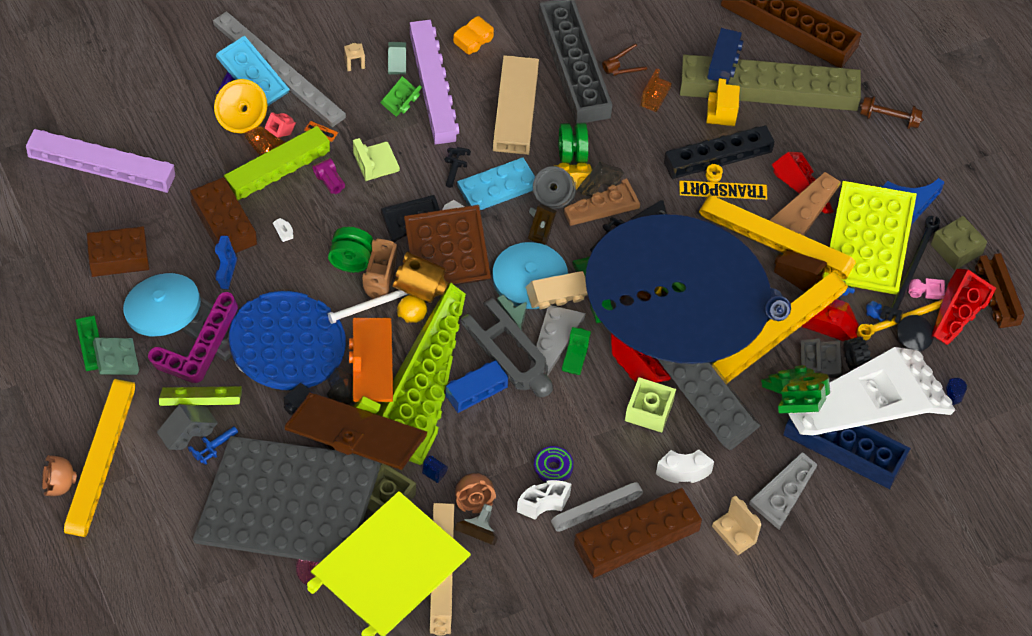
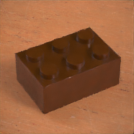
[87,226,149,277]

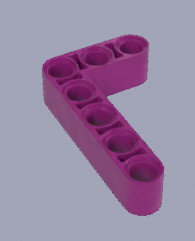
[148,292,238,383]

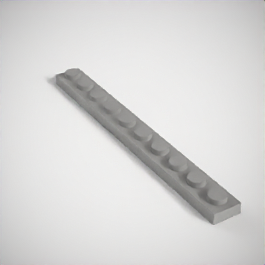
[213,11,346,128]

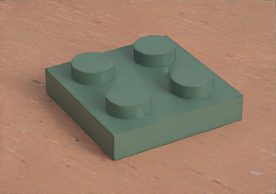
[93,338,139,375]

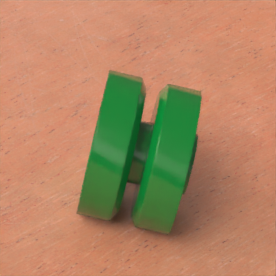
[558,123,588,163]
[328,227,373,272]

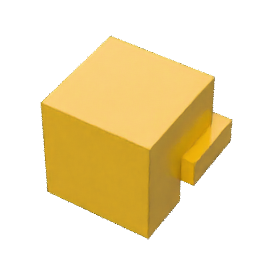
[706,79,740,126]

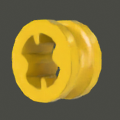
[706,164,723,182]

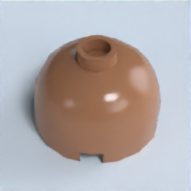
[42,455,77,496]
[455,473,496,514]

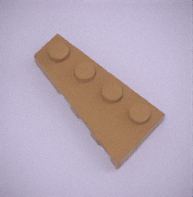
[769,172,841,236]
[564,178,640,226]

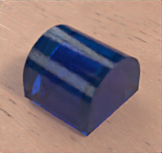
[946,378,967,405]
[422,455,448,483]

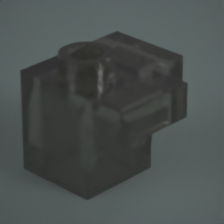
[327,368,357,404]

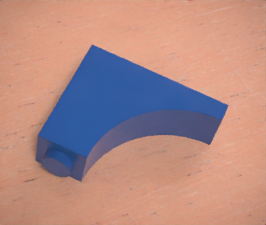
[879,178,944,225]

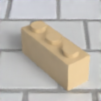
[526,271,587,309]

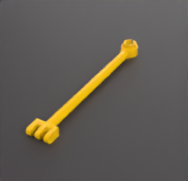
[857,299,943,340]

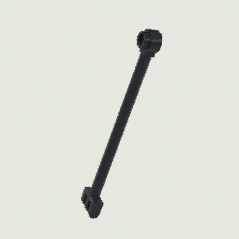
[880,216,940,324]

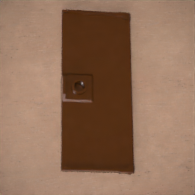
[285,392,427,470]

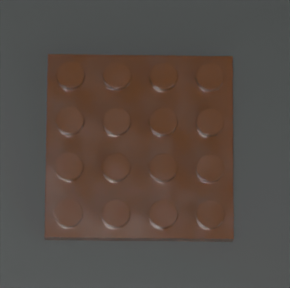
[404,205,491,286]

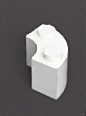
[656,450,714,483]
[517,480,571,519]

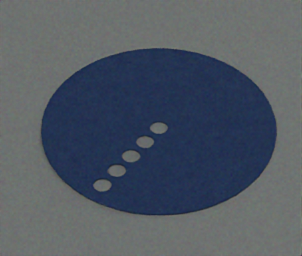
[585,214,771,364]

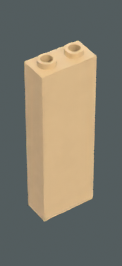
[493,56,539,155]
[430,503,454,636]

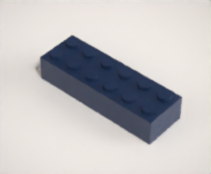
[783,418,911,489]

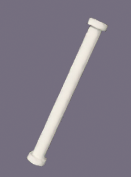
[328,290,411,324]

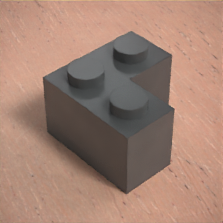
[157,404,218,450]

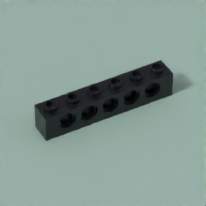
[664,125,775,179]

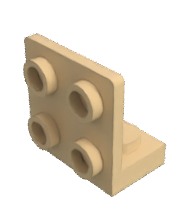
[712,496,761,555]

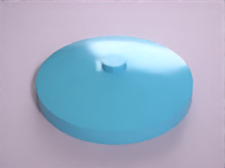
[492,242,568,309]
[123,273,201,336]

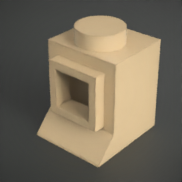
[344,43,365,71]

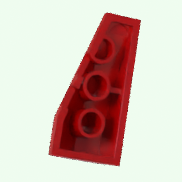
[771,152,834,214]
[931,269,996,345]

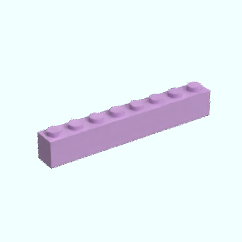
[410,20,459,144]
[26,129,175,193]

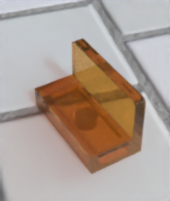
[641,68,672,112]

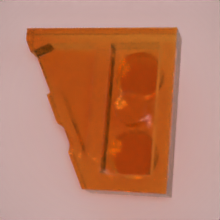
[245,126,286,156]

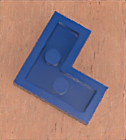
[215,236,237,289]

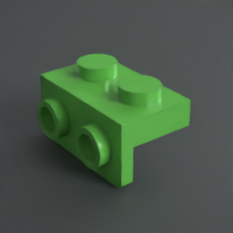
[380,76,422,117]

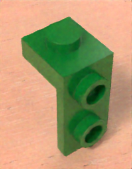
[562,327,591,375]

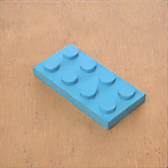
[216,35,290,106]
[457,157,535,210]

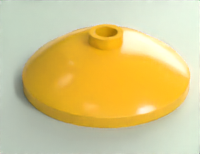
[214,79,268,134]

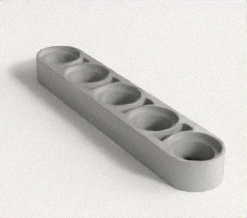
[551,482,643,532]

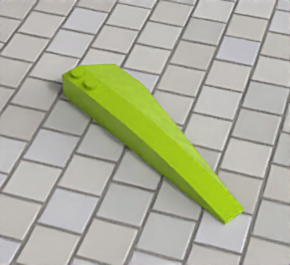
[376,283,466,465]

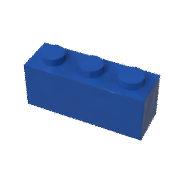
[446,360,508,413]

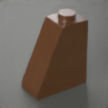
[774,250,827,292]

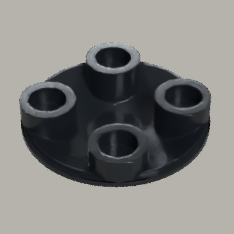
[897,315,934,352]

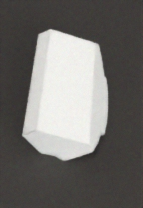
[273,218,293,242]

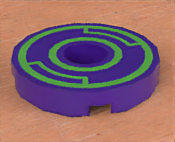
[534,446,574,482]

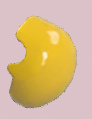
[397,295,427,323]

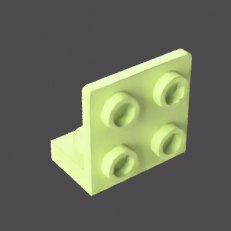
[353,138,400,181]

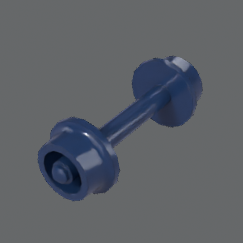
[765,288,791,321]

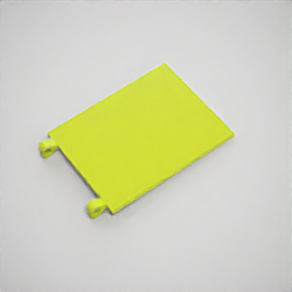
[307,491,471,636]

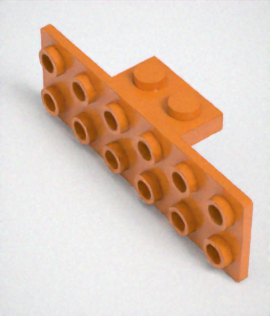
[349,318,393,402]

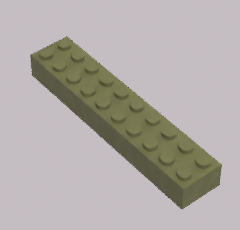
[680,54,861,111]

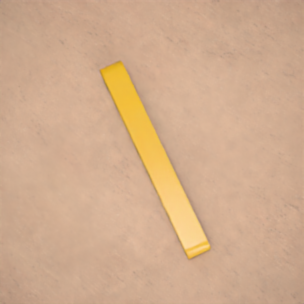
[699,195,856,279]
[713,272,848,383]
[64,379,135,537]

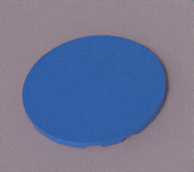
[229,291,346,390]

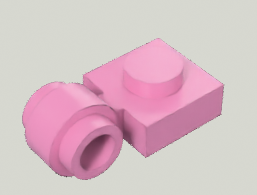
[908,278,945,300]

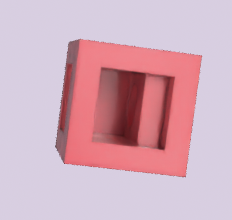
[265,112,296,138]

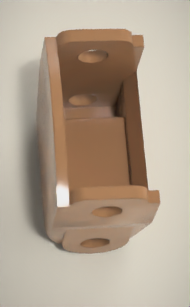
[362,239,397,299]

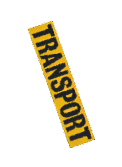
[679,181,767,200]

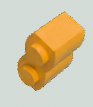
[453,16,494,55]

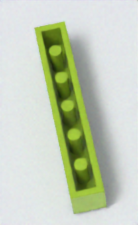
[224,126,330,200]

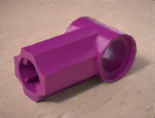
[313,158,345,195]

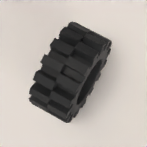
[843,336,872,371]

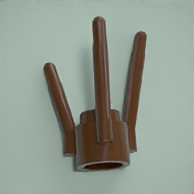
[602,43,647,76]

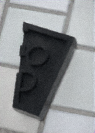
[381,195,440,242]

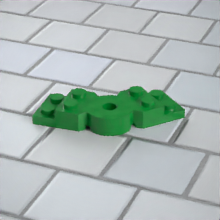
[761,365,831,413]

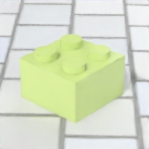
[625,378,676,433]

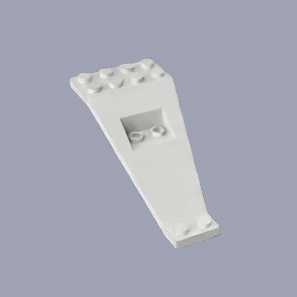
[788,347,955,435]

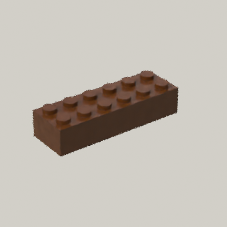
[574,488,702,578]

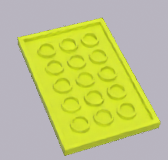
[824,181,917,295]

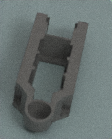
[460,297,553,397]

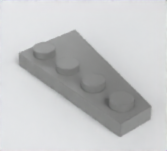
[530,305,586,375]
[749,452,817,530]

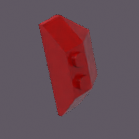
[790,299,859,341]
[611,333,671,382]

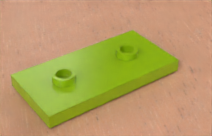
[159,386,242,406]

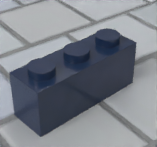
[707,28,744,84]

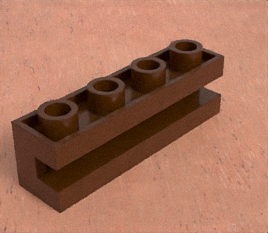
[975,253,1025,328]

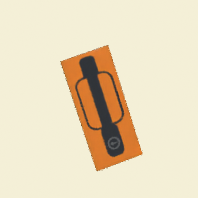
[304,121,339,142]

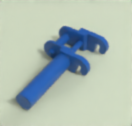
[188,426,238,465]

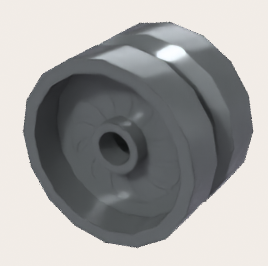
[533,166,576,210]

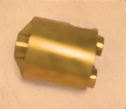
[392,252,448,303]

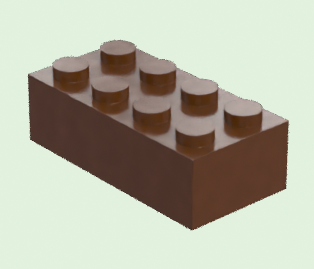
[190,177,257,253]

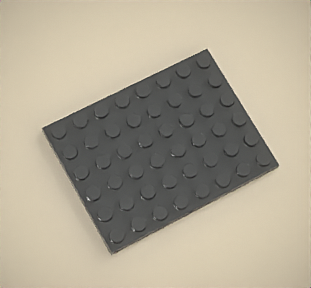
[193,436,381,562]

